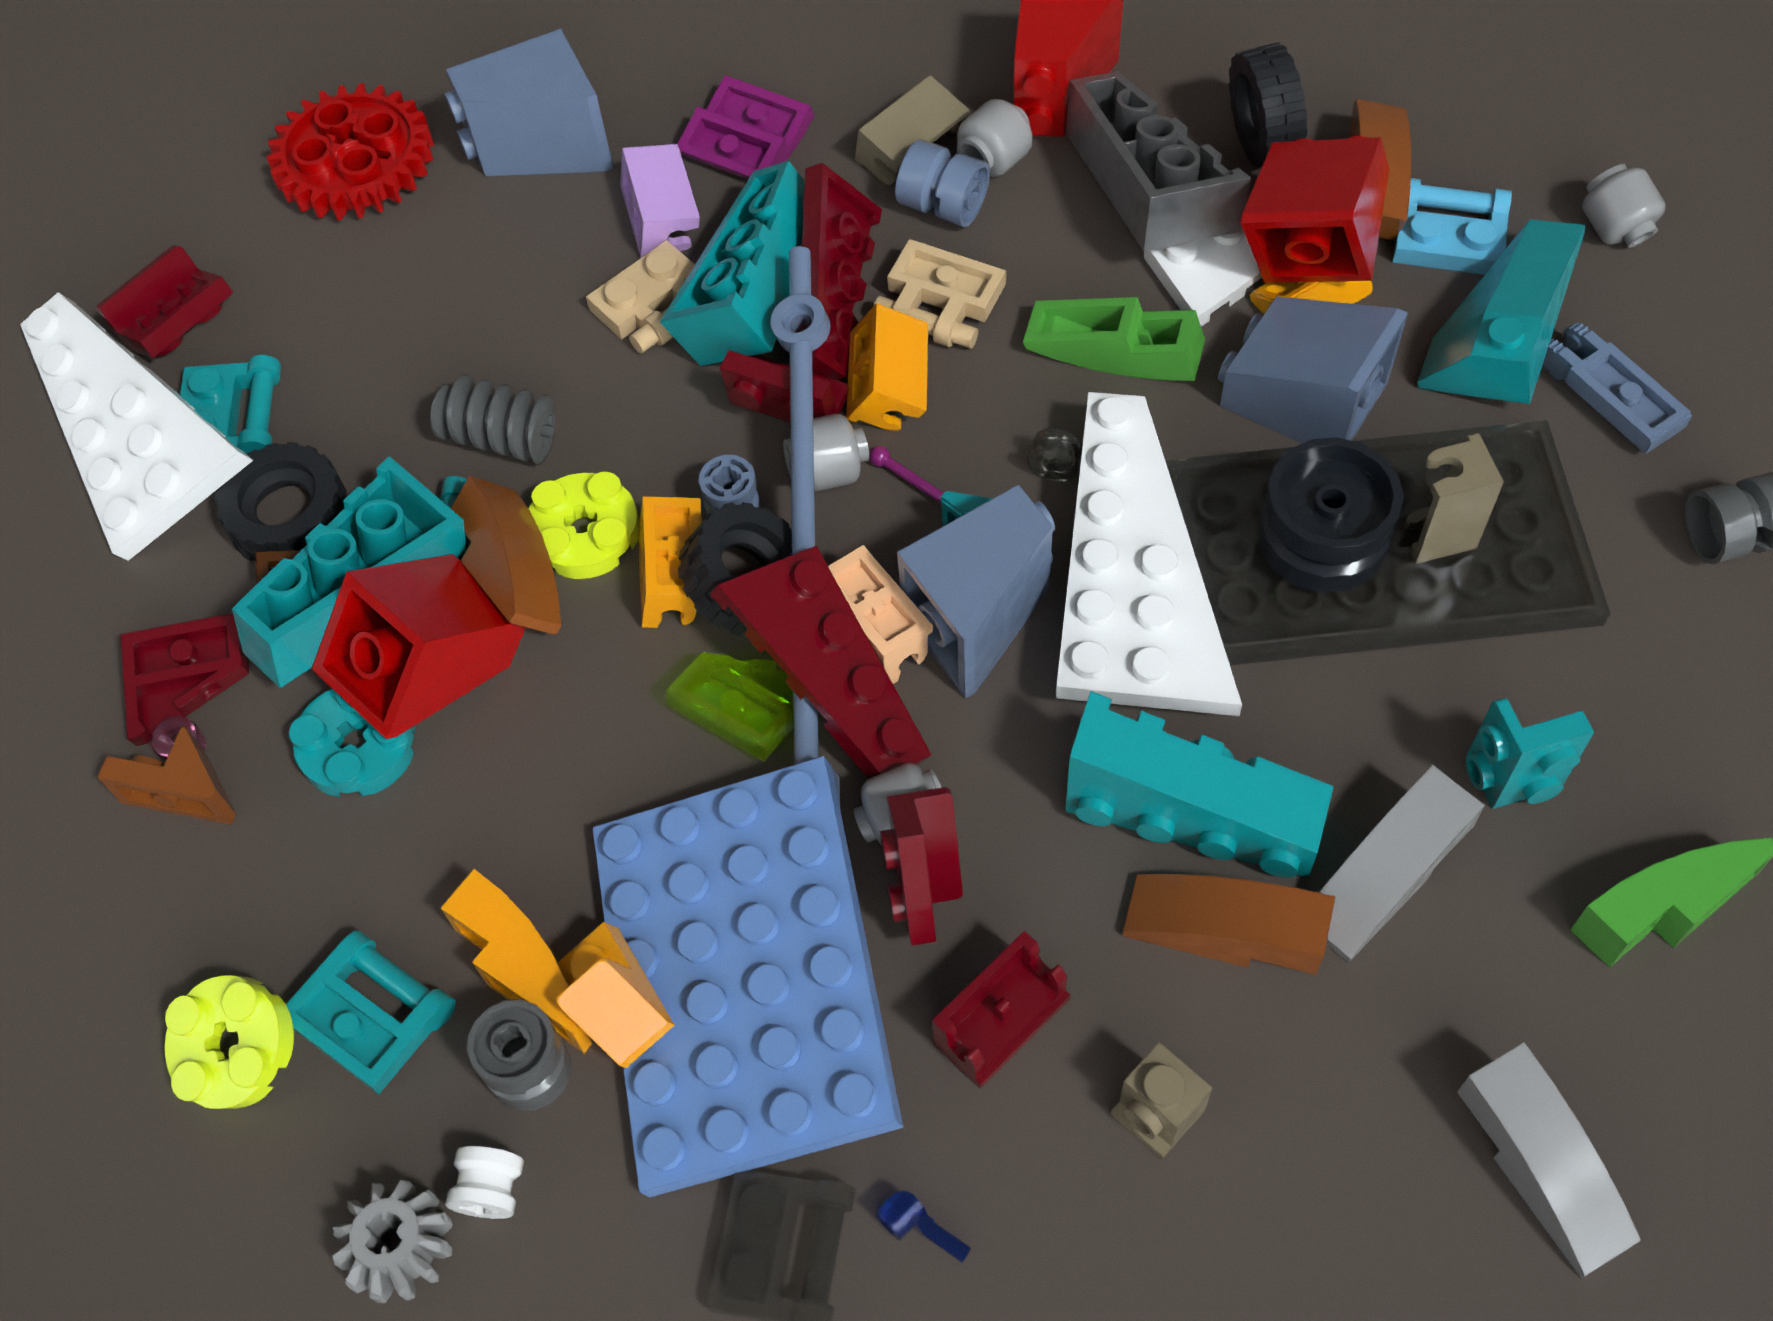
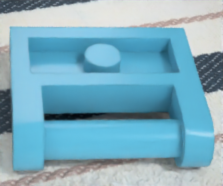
[1392,178,1512,275]

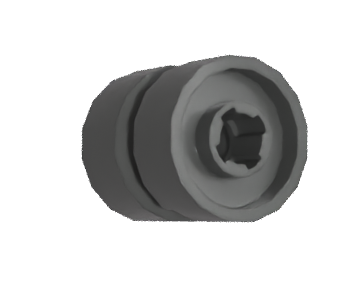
[1684,472,1773,565]
[467,1000,571,1111]

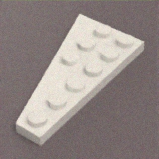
[20,292,253,561]
[1056,392,1242,716]

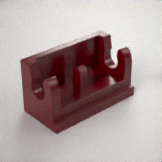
[932,930,1071,1089]

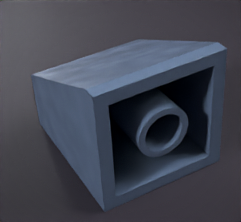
[444,29,614,176]
[1218,296,1408,443]
[897,485,1055,699]

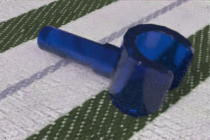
[876,1191,971,1262]

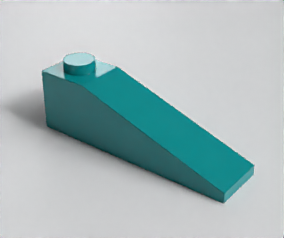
[1417,219,1585,404]

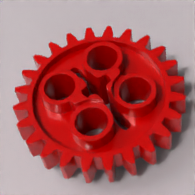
[266,83,434,220]

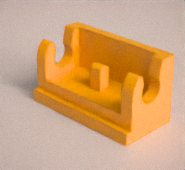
[846,303,928,431]
[638,496,702,628]

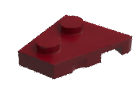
[120,613,249,746]

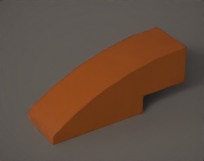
[1349,99,1411,240]
[451,475,562,635]
[1122,874,1336,975]

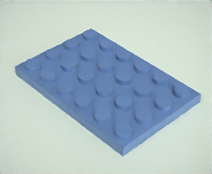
[593,756,904,1197]

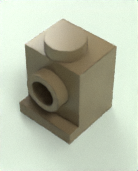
[1110,1042,1213,1160]

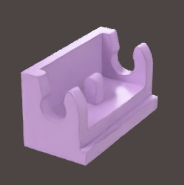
[620,144,700,258]

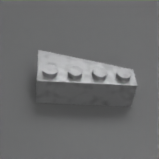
[1066,71,1251,251]

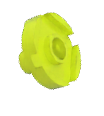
[528,472,640,579]
[165,975,294,1109]

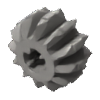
[332,1180,453,1304]

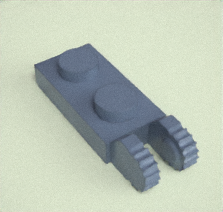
[1543,322,1692,454]

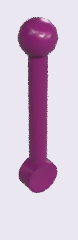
[869,446,944,506]

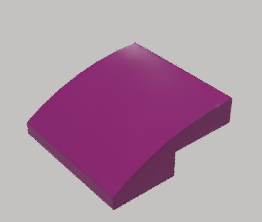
[678,75,815,180]

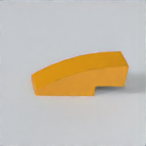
[441,869,592,1053]

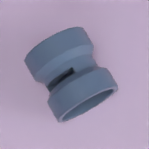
[698,455,761,516]

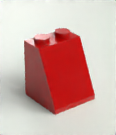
[1014,0,1123,137]
[1240,136,1389,283]
[311,554,526,739]

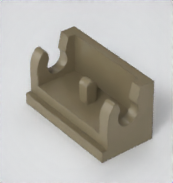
[854,75,970,185]
[1405,433,1504,564]

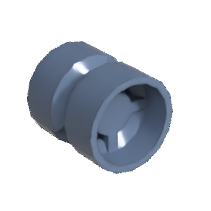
[895,139,990,228]

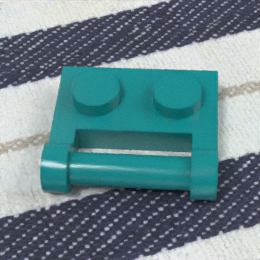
[180,355,282,454]
[286,930,456,1095]

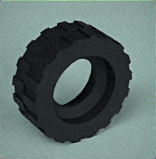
[1229,42,1308,167]
[215,442,348,562]
[678,502,792,636]

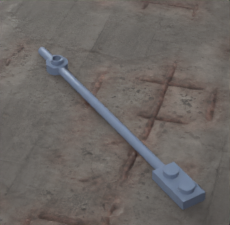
[771,246,840,805]

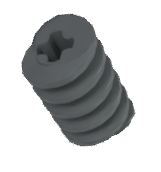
[430,374,556,465]

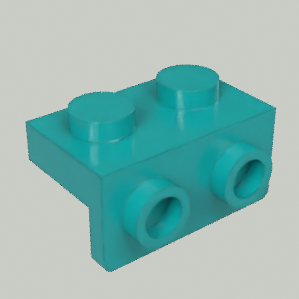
[1465,698,1595,809]

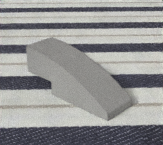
[1319,765,1485,963]
[1457,1042,1641,1279]

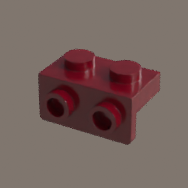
[97,245,233,359]
[720,350,848,422]
[880,787,963,946]

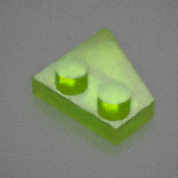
[666,652,794,762]

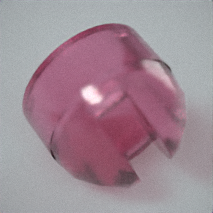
[152,715,206,764]

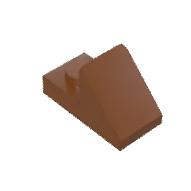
[97,726,236,825]

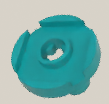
[289,689,416,797]

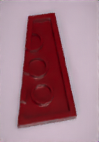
[799,162,882,380]
[710,546,932,779]

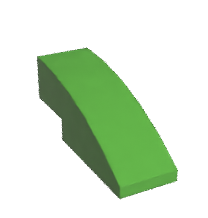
[1023,297,1205,381]
[1570,838,1773,968]

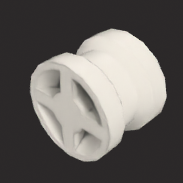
[445,1146,524,1219]

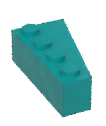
[660,161,805,366]
[232,456,467,688]
[1065,691,1334,878]

